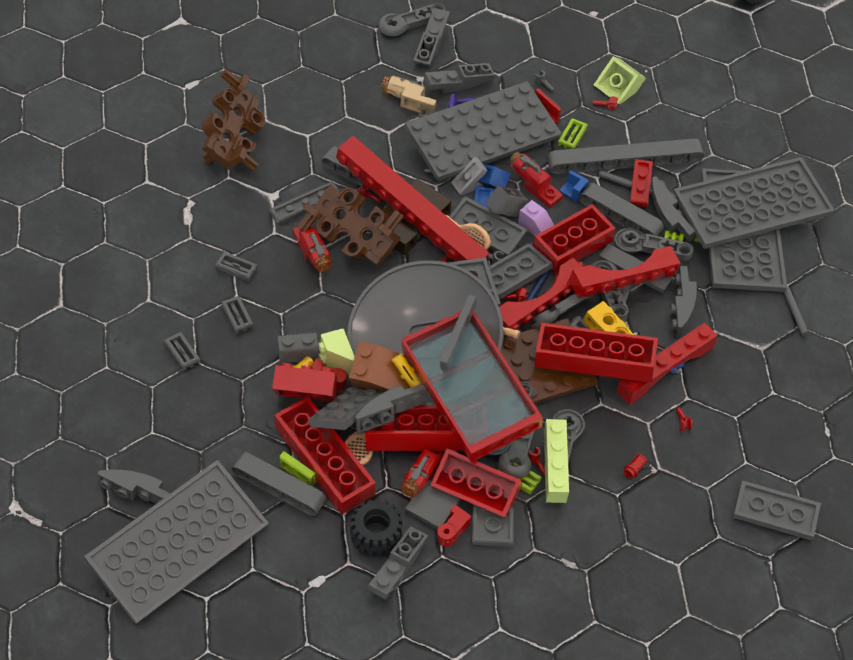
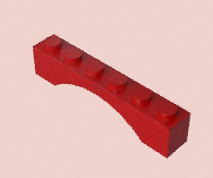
[568,246,681,298]
[499,258,582,337]
[617,323,718,405]

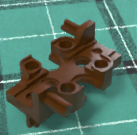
[202,69,265,171]
[297,185,404,267]

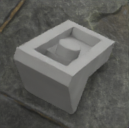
[451,157,488,195]

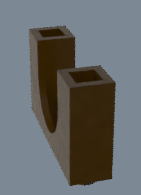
[370,178,452,256]

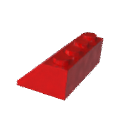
[430,449,523,518]

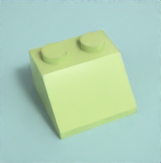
[594,56,646,104]
[318,329,355,381]

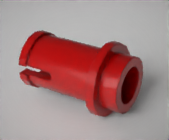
[623,454,647,479]

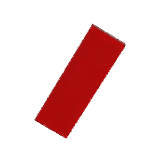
[630,159,653,207]

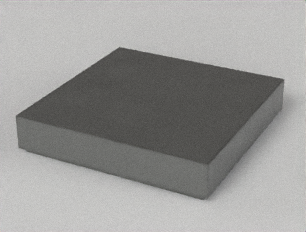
[405,480,461,530]
[472,505,514,547]

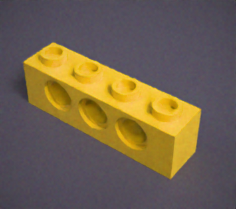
[583,301,635,335]

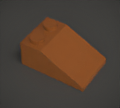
[349,341,419,392]

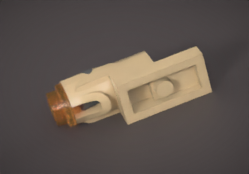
[381,76,436,114]

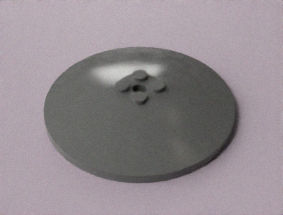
[347,261,504,406]

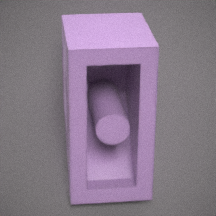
[518,200,554,236]

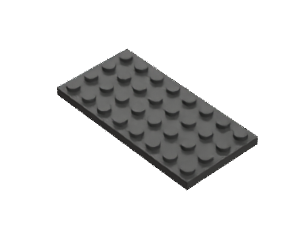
[404,81,562,181]
[673,157,835,249]
[701,168,787,292]
[84,460,269,625]

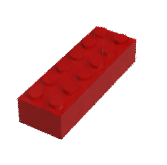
[535,323,658,383]
[274,396,376,515]
[365,406,487,451]

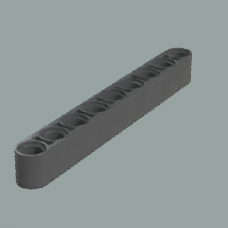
[547,139,704,174]

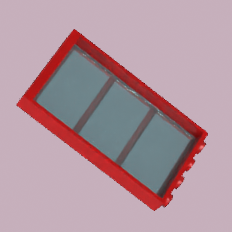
[401,310,543,462]

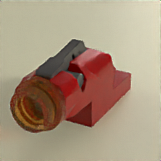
[509,152,563,208]
[293,226,332,272]
[401,449,445,497]

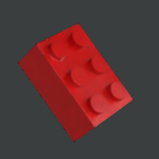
[272,363,339,402]

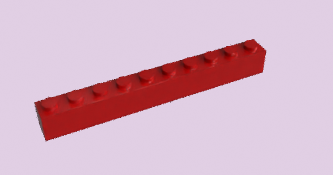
[336,136,489,262]

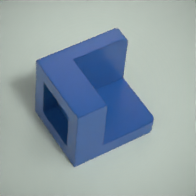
[479,164,511,188]
[560,171,589,203]

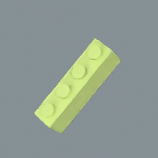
[544,419,569,503]

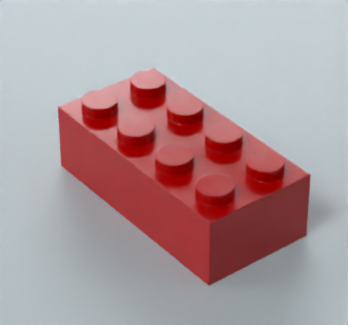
[533,204,616,274]

